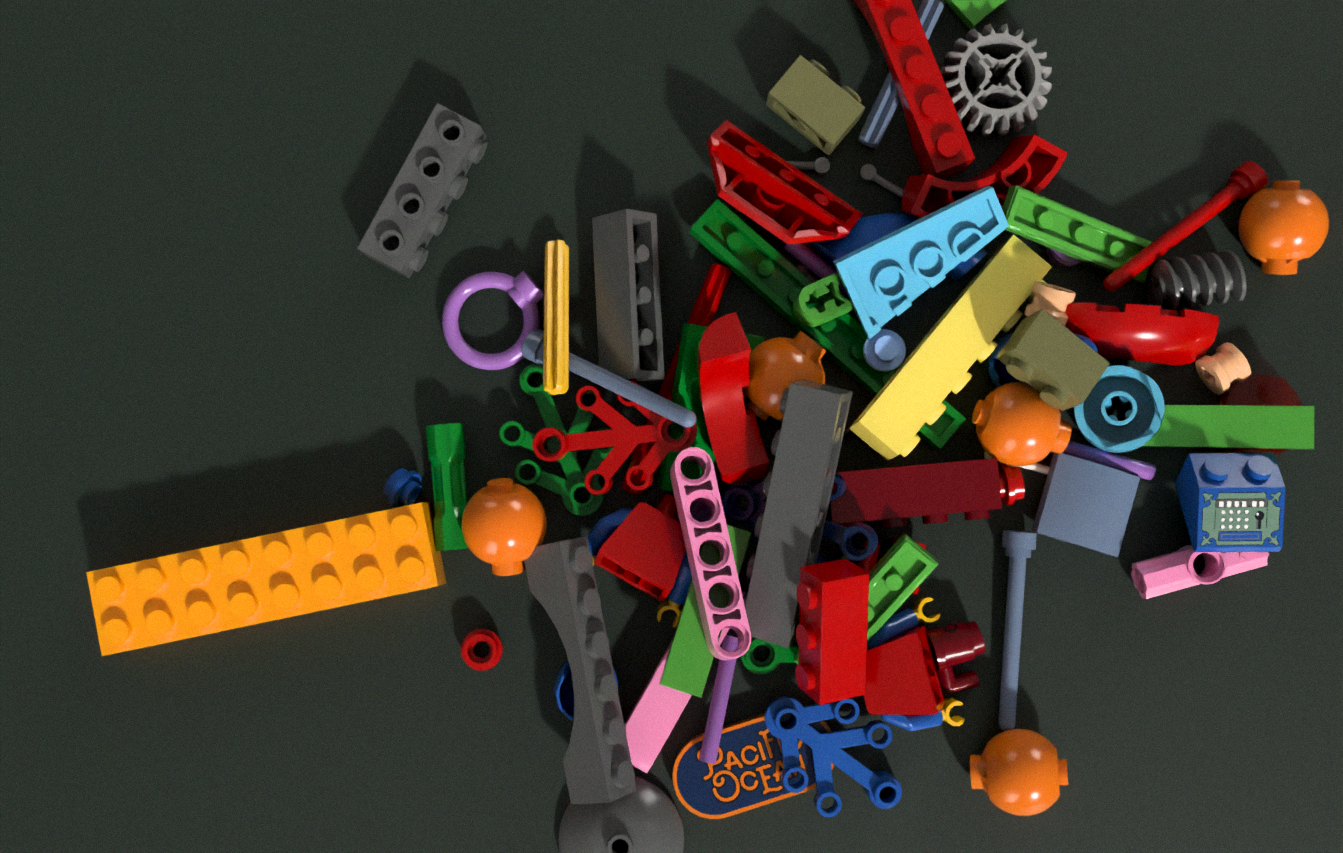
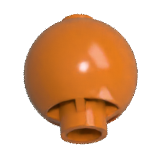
[1238,180,1329,275]
[744,331,827,421]
[972,382,1072,466]
[461,478,547,576]
[970,729,1068,816]

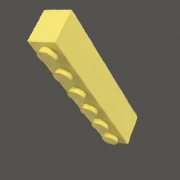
[849,234,1052,461]

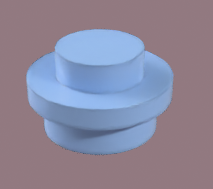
[863,329,906,372]

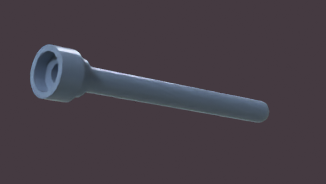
[522,328,696,428]
[998,530,1037,731]

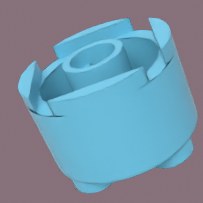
[1074,365,1165,453]

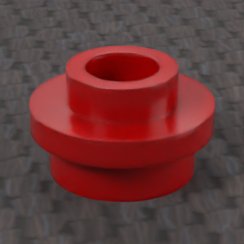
[998,464,1025,505]
[461,628,503,671]

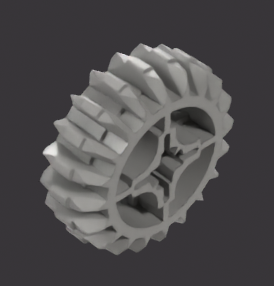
[940,23,1052,137]

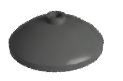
[559,775,684,853]

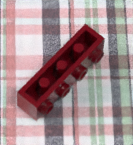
[827,458,1002,528]

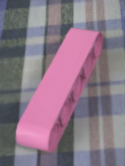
[670,447,751,660]
[625,589,748,773]

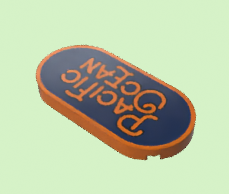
[672,713,834,819]

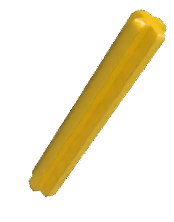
[543,239,569,395]

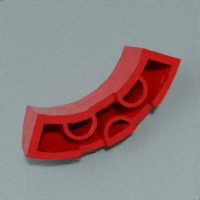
[901,134,1068,218]
[1065,303,1219,367]
[697,312,769,484]

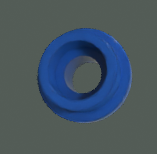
[383,468,422,508]

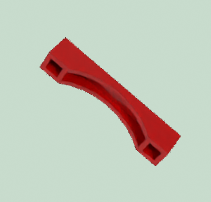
[853,0,975,179]

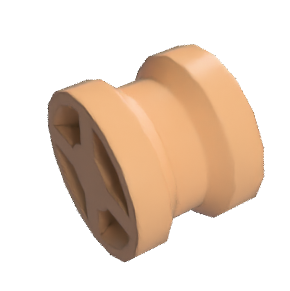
[1024,281,1076,326]
[1195,342,1251,395]

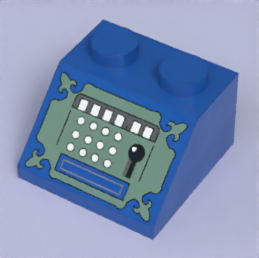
[1174,453,1286,552]

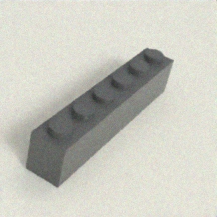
[743,380,853,648]

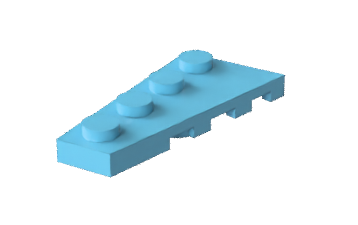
[833,185,1009,339]

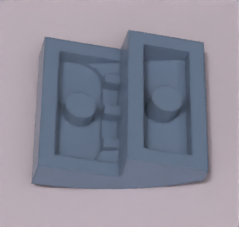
[1032,453,1140,557]

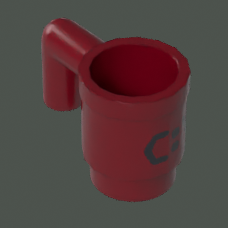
[926,620,986,695]

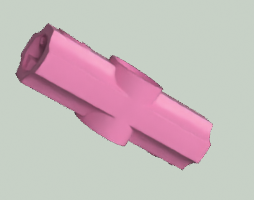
[1131,545,1269,599]

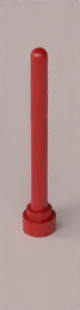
[1103,161,1268,292]

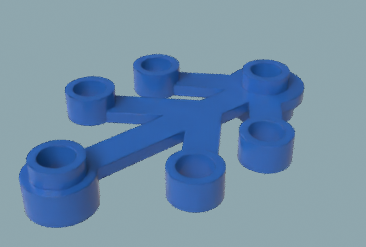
[764,696,902,817]

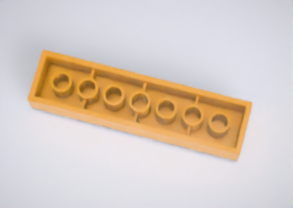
[86,502,447,656]

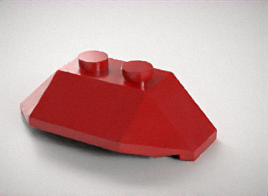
[707,120,862,245]

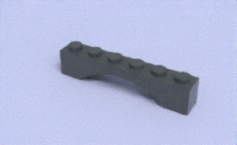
[524,536,637,804]

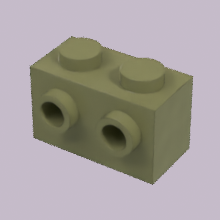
[766,55,865,156]
[996,309,1110,411]

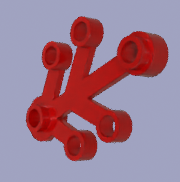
[532,381,697,495]

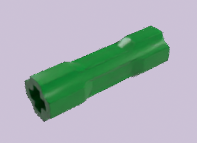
[426,423,468,551]

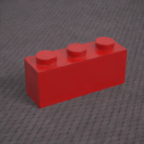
[795,559,869,705]

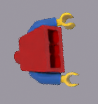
[587,494,692,627]
[863,597,965,731]

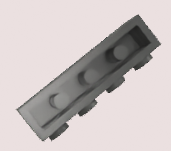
[357,103,487,278]
[592,209,664,383]

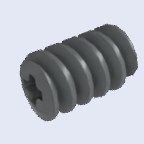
[1146,250,1247,311]

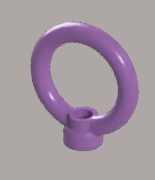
[442,271,544,370]

